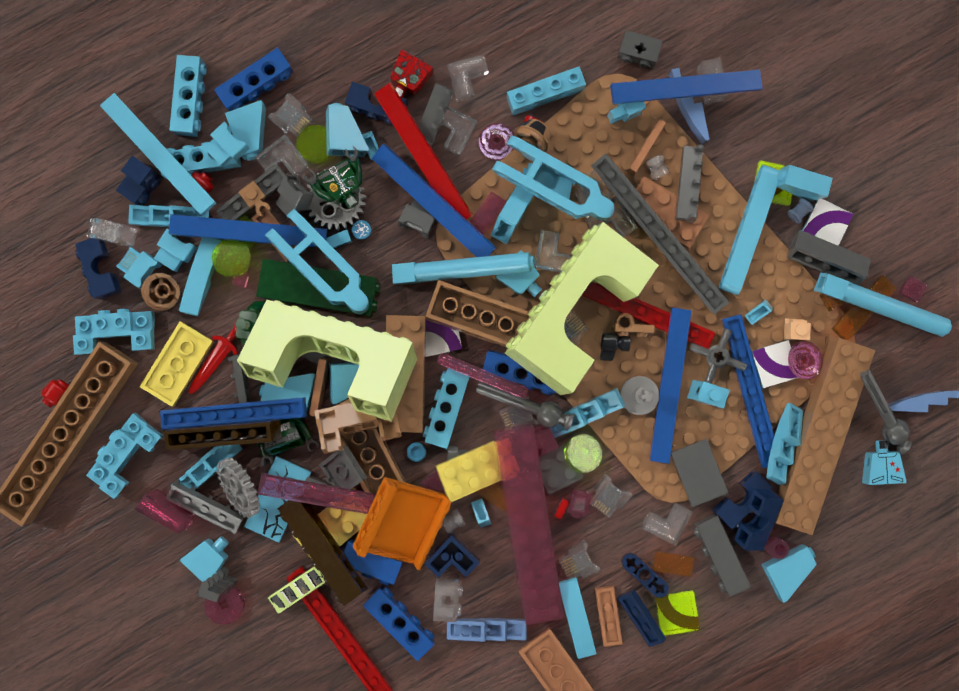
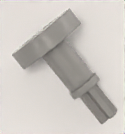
[619,376,659,415]

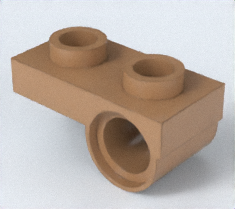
[613,313,655,337]

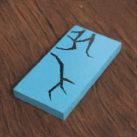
[244,456,312,542]

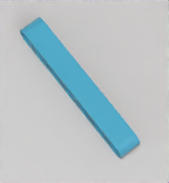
[719,165,779,295]

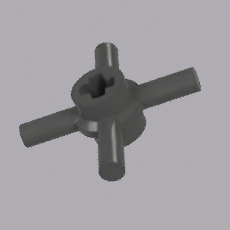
[689,328,747,384]

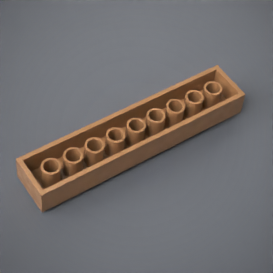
[775,337,875,535]
[0,342,139,527]

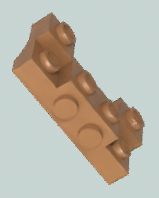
[315,402,402,454]

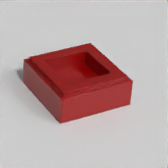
[553,497,569,519]

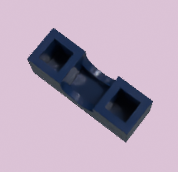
[345,82,408,126]
[75,236,122,299]
[712,470,773,529]
[734,489,784,551]

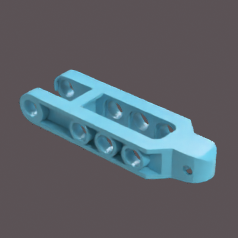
[492,136,614,221]
[265,209,369,314]

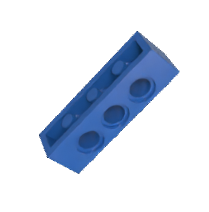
[214,48,294,111]
[482,350,557,395]
[363,586,435,662]

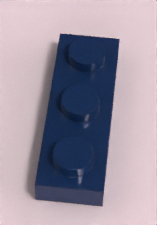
[618,589,667,647]

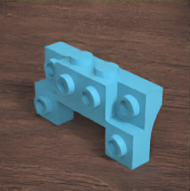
[73,309,155,355]
[86,413,164,499]

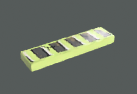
[268,567,325,614]

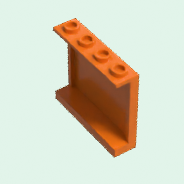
[353,477,452,570]

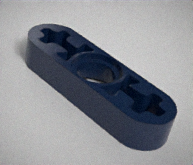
[621,553,669,598]

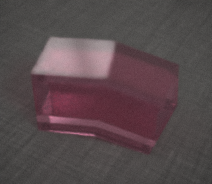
[231,263,249,288]

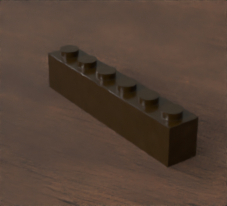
[164,420,282,450]
[277,493,368,606]

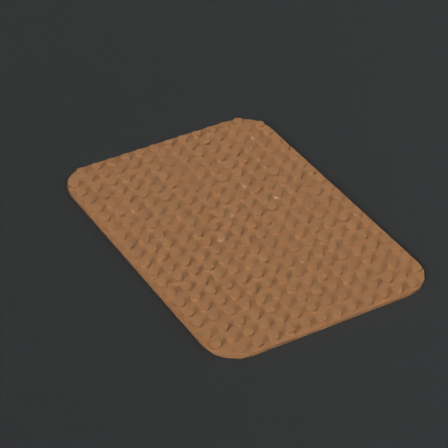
[436,74,855,503]

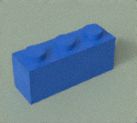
[344,539,403,585]

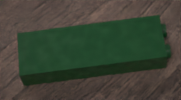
[256,259,381,317]

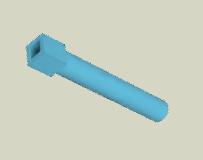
[392,252,535,285]
[813,273,952,337]

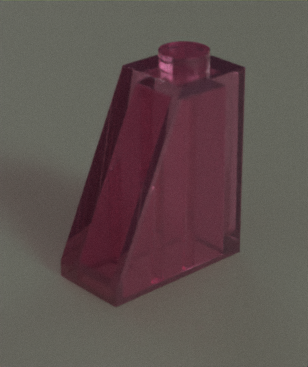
[135,489,195,534]

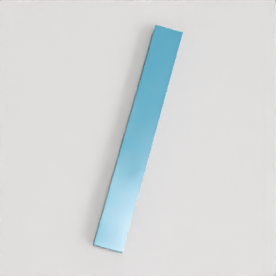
[100,93,217,216]

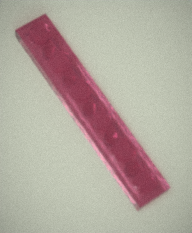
[258,473,376,514]

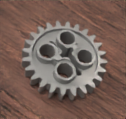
[306,169,367,230]
[217,457,260,518]

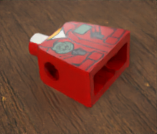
[390,49,434,98]

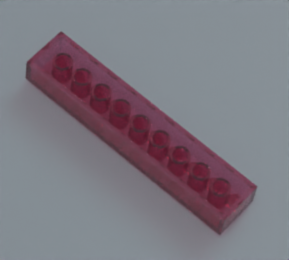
[492,423,564,625]

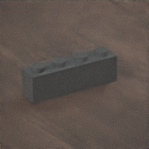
[787,230,871,286]
[693,514,751,597]

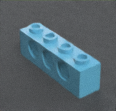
[169,55,207,137]
[507,66,586,115]
[161,142,241,179]
[423,368,470,449]

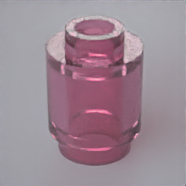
[765,536,789,559]

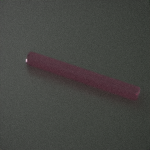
[437,353,528,398]

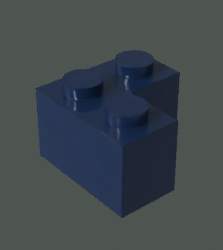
[116,155,163,206]
[425,533,480,578]

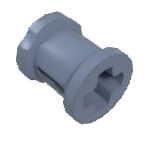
[787,198,814,224]

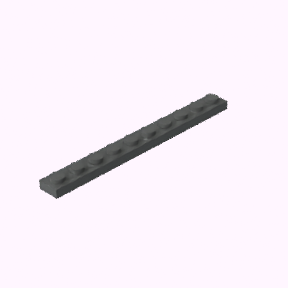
[591,153,729,314]

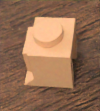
[784,318,811,341]

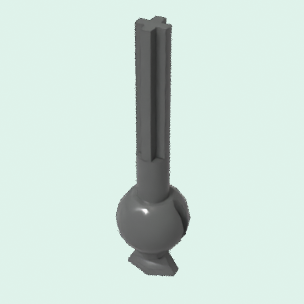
[860,370,912,455]
[476,381,575,431]

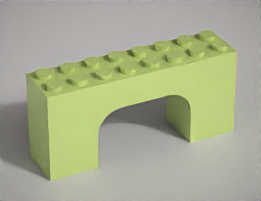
[505,222,659,395]
[237,300,417,422]

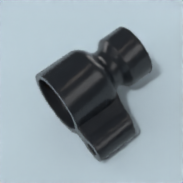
[600,332,631,361]

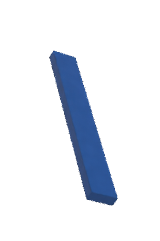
[610,70,763,105]
[372,144,496,257]
[169,214,327,248]
[649,308,692,464]
[721,314,774,468]
[160,397,307,430]

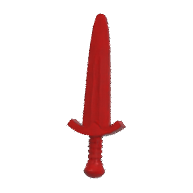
[189,322,239,394]

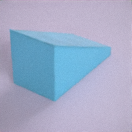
[362,131,379,159]
[326,230,352,248]
[745,299,773,325]
[471,498,492,528]

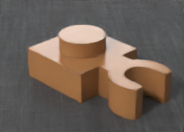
[238,181,272,217]

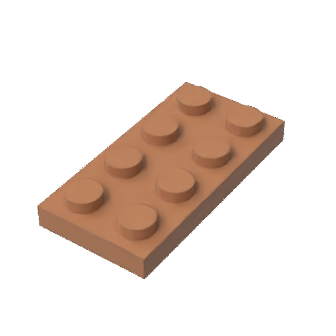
[623,176,709,249]
[518,627,595,691]

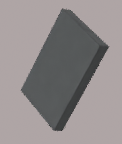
[671,438,728,507]

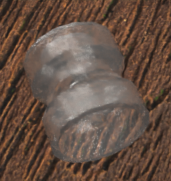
[645,155,670,180]
[443,509,466,535]

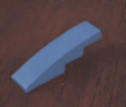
[669,68,710,144]
[888,390,959,412]
[447,618,527,642]

